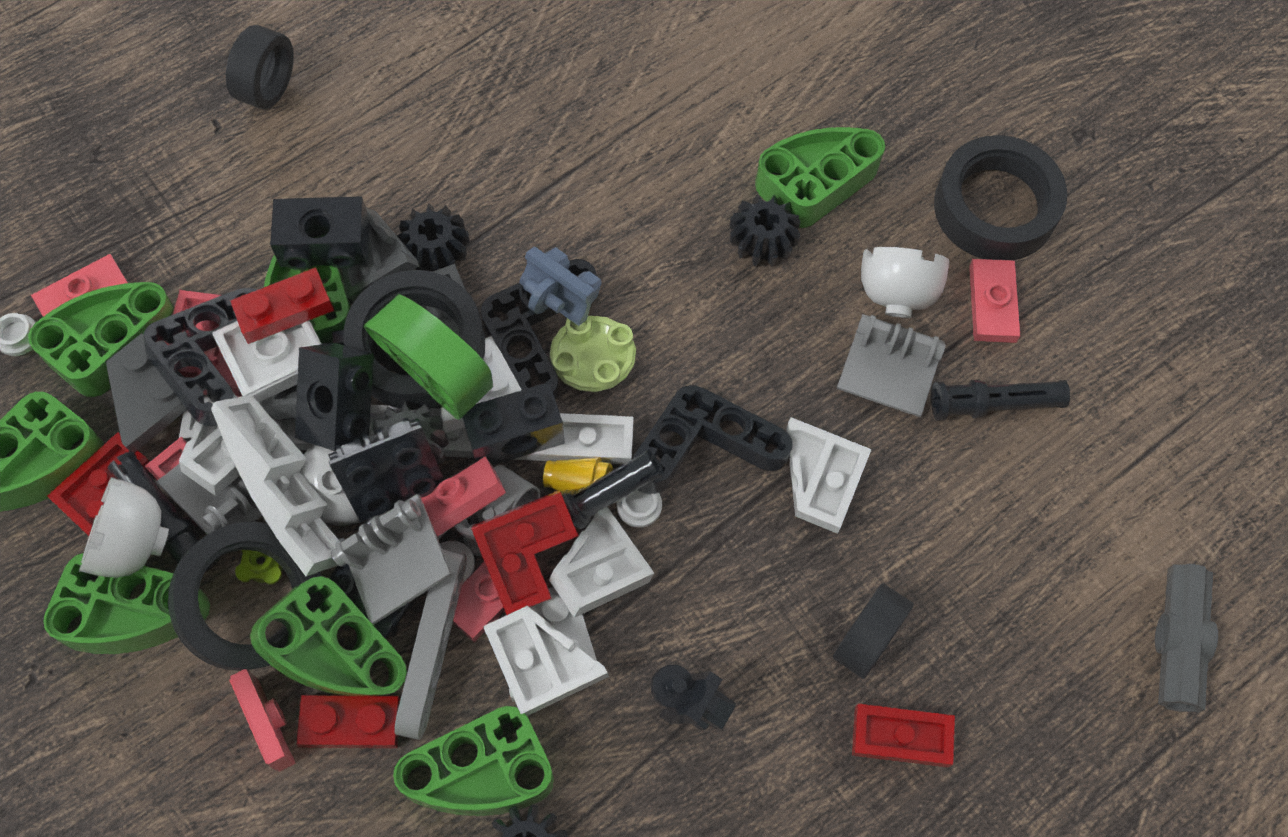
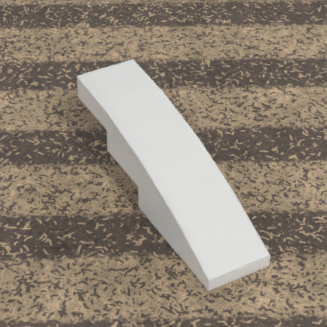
[211,395,338,576]

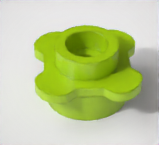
[235,550,283,585]

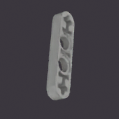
[395,549,467,740]

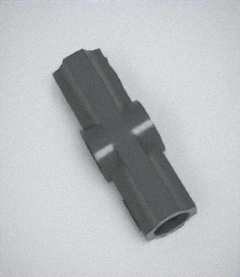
[1155,564,1218,713]

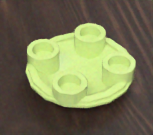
[549,316,636,392]

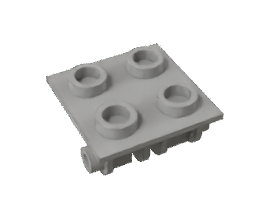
[837,314,946,417]
[156,464,263,535]
[331,494,452,625]

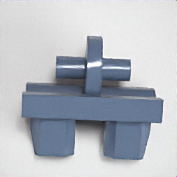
[520,246,602,326]

